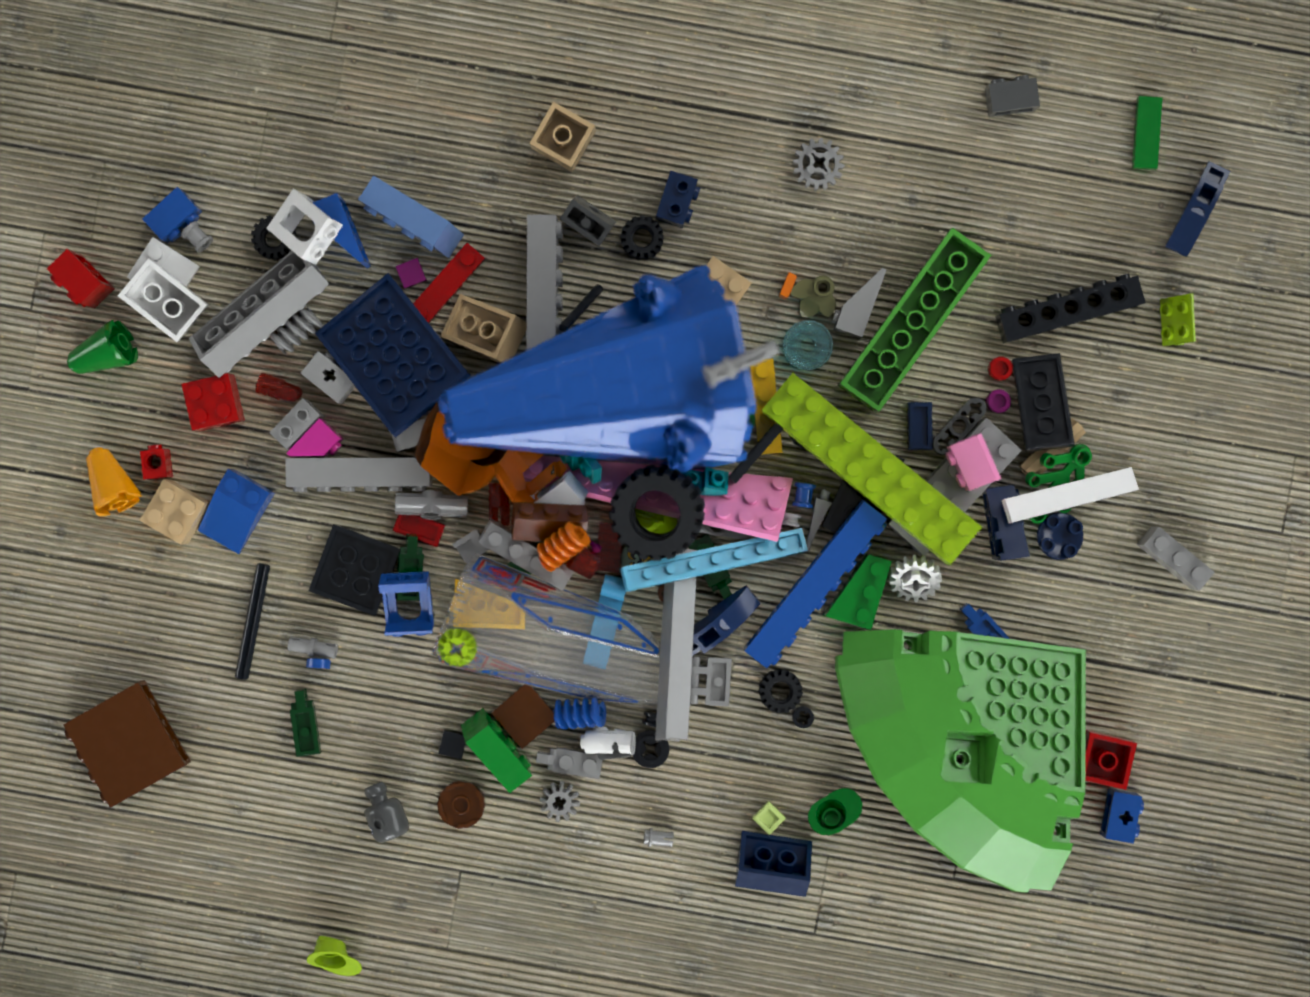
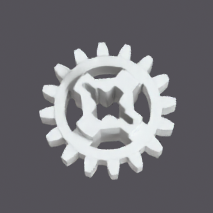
[889,555,942,602]

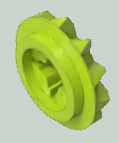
[437,628,477,668]

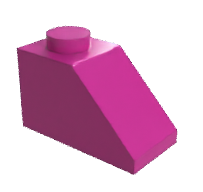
[287,418,344,457]

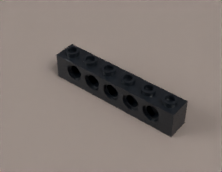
[995,273,1146,344]

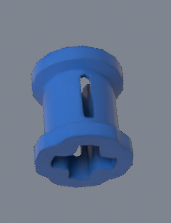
[792,482,816,508]

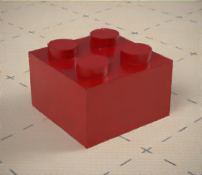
[46,249,115,308]
[181,373,245,431]
[1085,729,1137,790]

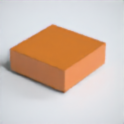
[778,272,797,300]

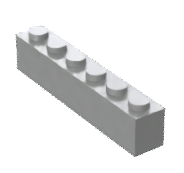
[286,458,432,492]

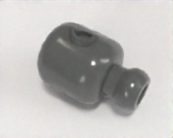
[364,782,409,843]

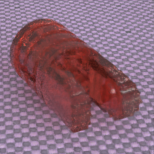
[255,372,303,402]
[488,483,510,526]

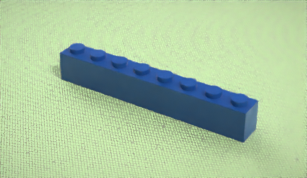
[744,499,887,668]

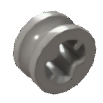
[782,513,801,527]

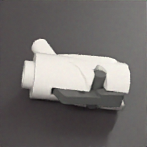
[580,725,636,760]

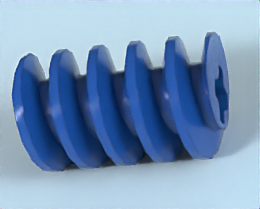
[554,697,606,730]

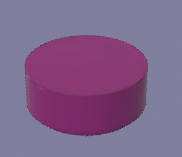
[986,389,1011,413]

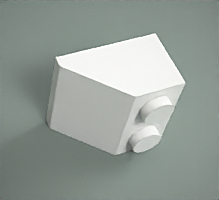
[127,237,200,287]

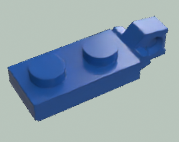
[960,603,1010,639]

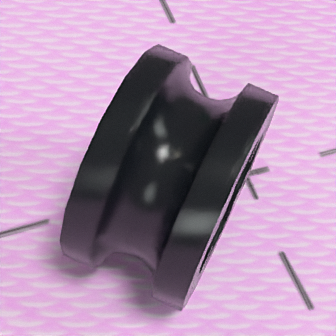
[792,706,814,729]
[642,711,657,727]

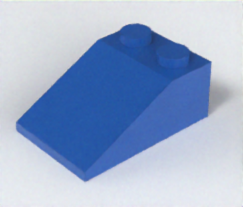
[313,193,371,268]
[198,469,275,554]

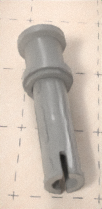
[702,340,779,388]

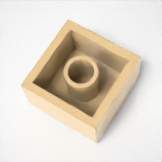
[529,102,596,172]
[139,479,210,545]

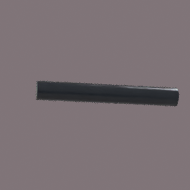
[559,284,603,332]

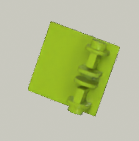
[1160,293,1196,346]

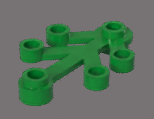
[1025,443,1092,524]

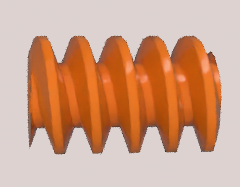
[537,522,590,572]

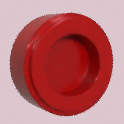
[988,356,1013,381]

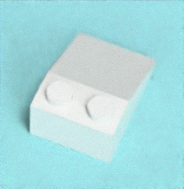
[118,258,209,342]

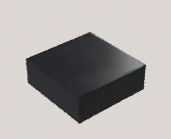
[438,730,466,759]

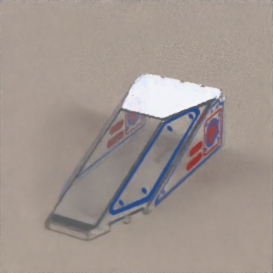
[431,553,661,707]

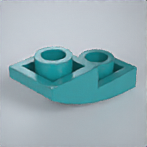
[559,455,602,484]
[681,467,729,496]

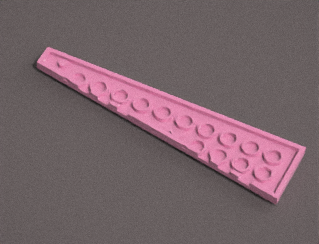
[523,456,793,542]

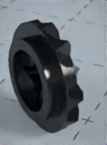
[633,730,670,768]

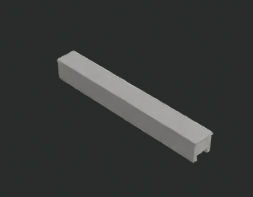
[655,549,697,742]

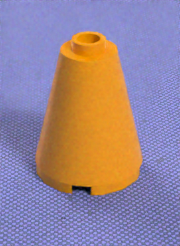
[86,447,142,516]

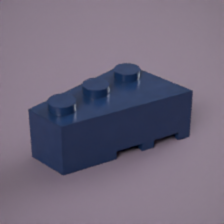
[982,485,1030,561]

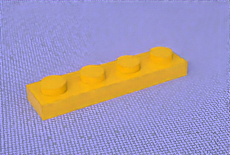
[750,358,783,455]

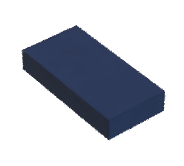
[907,402,933,450]

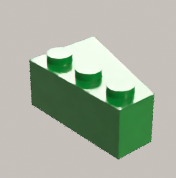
[822,554,892,630]
[461,708,532,793]

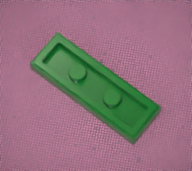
[1132,96,1163,170]

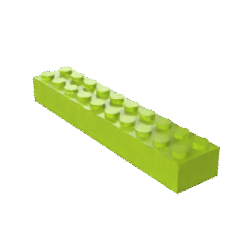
[762,373,982,566]

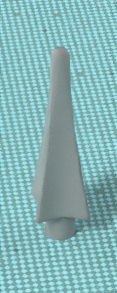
[806,489,832,552]

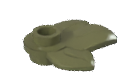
[790,276,836,318]

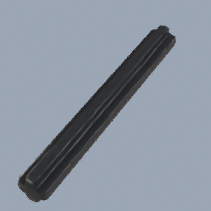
[235,563,270,680]

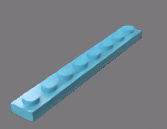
[620,528,808,592]

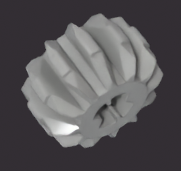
[540,781,580,822]

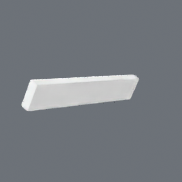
[1002,467,1139,524]

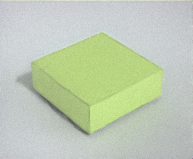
[752,801,786,835]

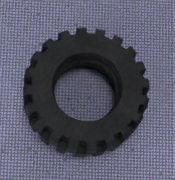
[609,464,705,561]

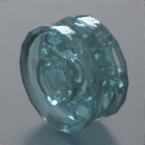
[782,320,833,371]

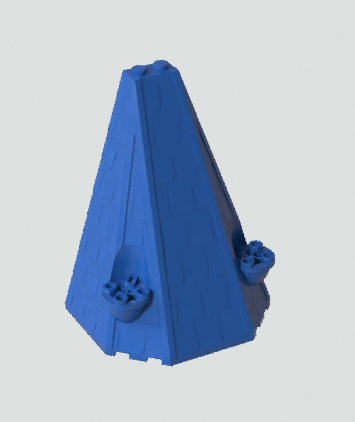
[438,265,756,472]

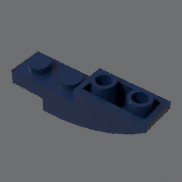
[1165,161,1231,257]
[692,585,760,656]

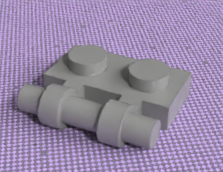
[690,656,732,706]

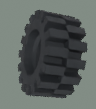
[251,215,297,261]
[621,215,664,260]
[759,669,803,713]

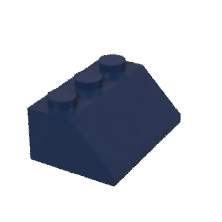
[735,831,812,897]

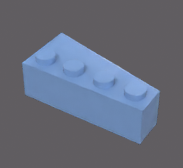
[358,175,464,258]

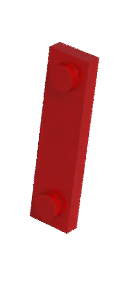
[413,242,485,323]

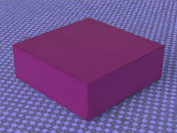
[395,258,427,289]

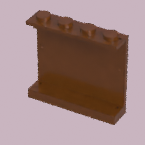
[63,680,191,808]

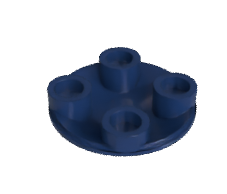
[1037,512,1084,560]

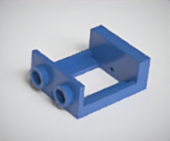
[378,571,435,637]

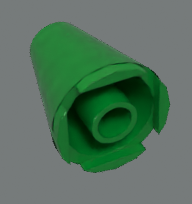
[67,320,138,374]

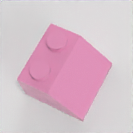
[945,434,1001,491]

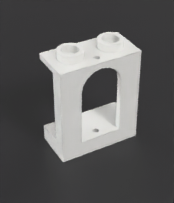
[267,189,343,265]

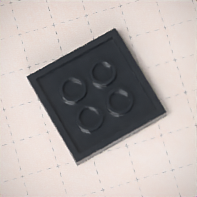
[308,524,400,616]

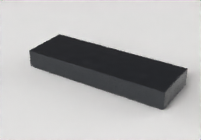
[729,424,783,484]

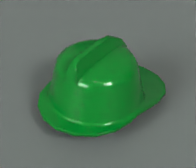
[808,788,863,836]

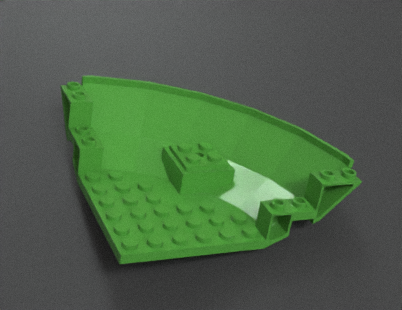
[835,629,1086,893]

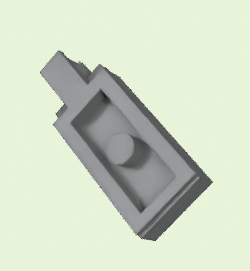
[536,747,603,779]

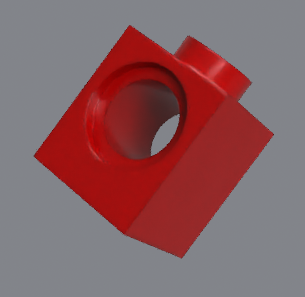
[140,444,173,480]

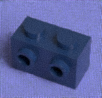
[656,171,701,228]

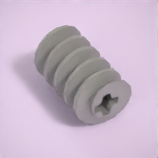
[270,307,323,356]

